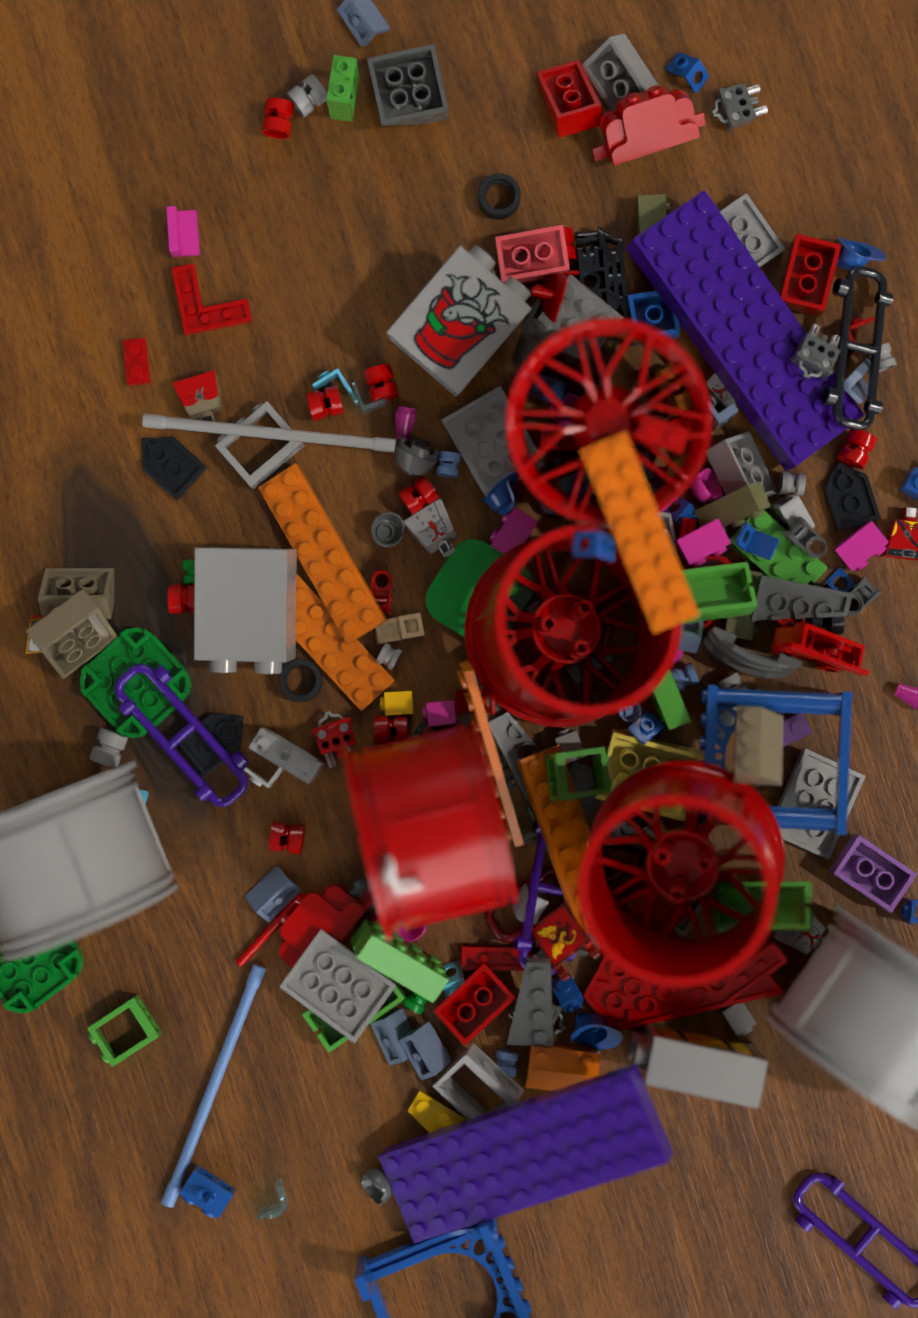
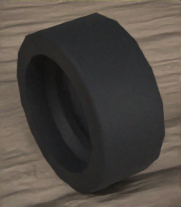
[478,173,521,220]
[279,659,323,702]

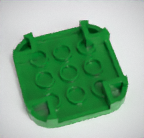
[426,539,534,637]
[80,628,192,738]
[0,939,84,1014]

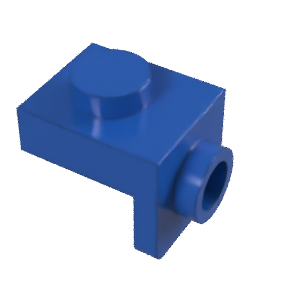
[552,972,585,1012]

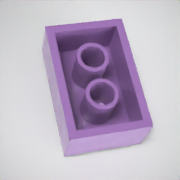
[828,834,917,913]

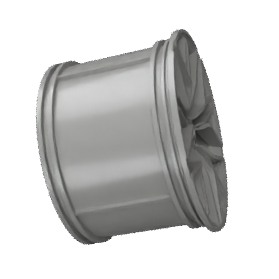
[0,761,179,961]
[764,903,918,1129]

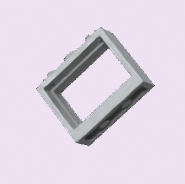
[215,401,305,490]
[249,728,325,784]
[433,1043,524,1119]

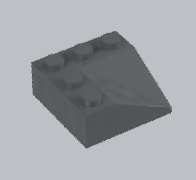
[367,44,449,126]

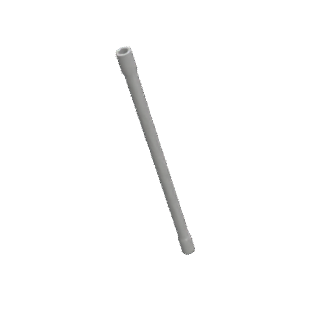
[142,413,396,453]

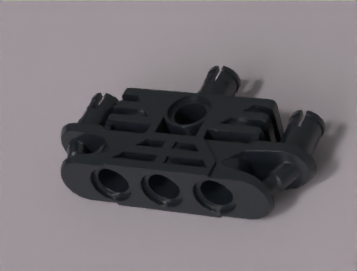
[575,226,629,320]

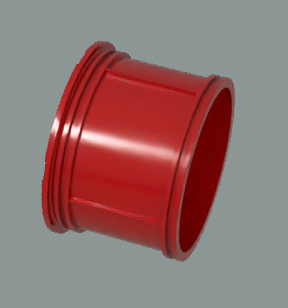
[506,318,712,525]
[464,524,682,727]
[341,721,518,942]
[578,760,785,987]

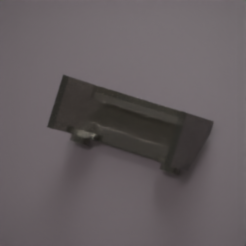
[512,297,620,398]

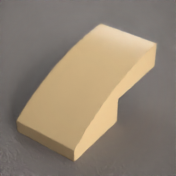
[374,613,425,644]

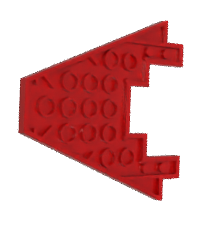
[583,881,788,1031]

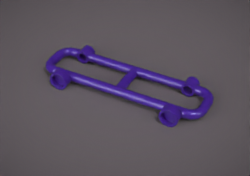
[114,664,250,807]
[514,820,591,975]
[793,1172,918,1310]

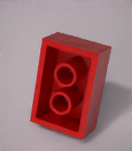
[779,234,841,317]

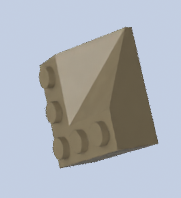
[26,589,118,679]

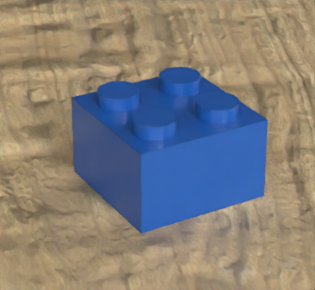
[627,291,681,346]

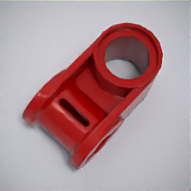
[371,570,393,615]

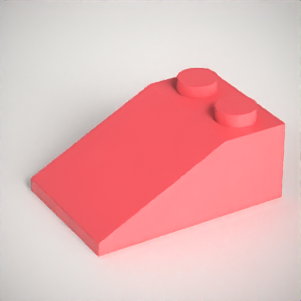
[495,225,570,285]

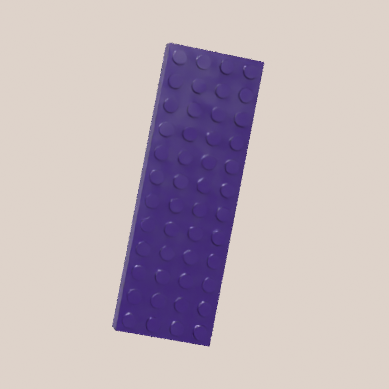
[626,190,864,472]
[378,1063,674,1243]

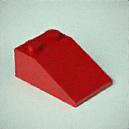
[536,59,602,138]

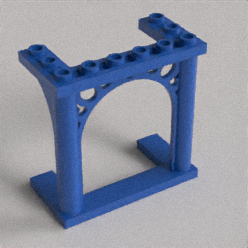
[697,685,852,835]
[354,1218,532,1318]

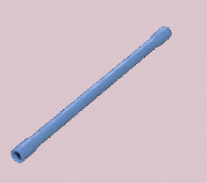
[161,964,266,1208]

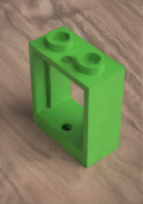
[326,55,360,122]
[650,670,691,730]
[545,747,612,801]
[87,994,163,1067]

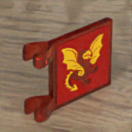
[531,903,601,981]

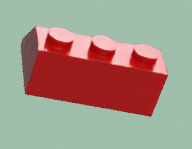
[434,963,518,1046]

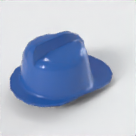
[836,237,886,270]
[480,471,520,515]
[571,1013,623,1050]

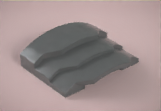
[700,627,802,679]

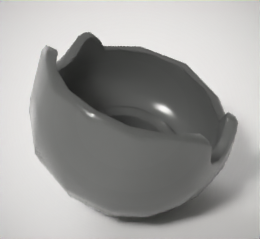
[370,512,405,548]
[360,1168,393,1205]

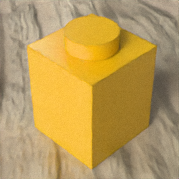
[380,691,413,716]

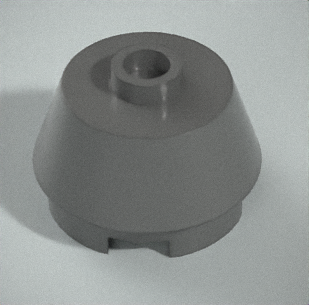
[395,435,440,476]

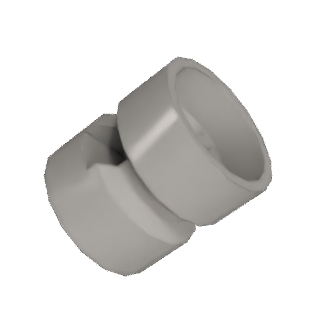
[286,74,327,118]
[89,728,128,768]

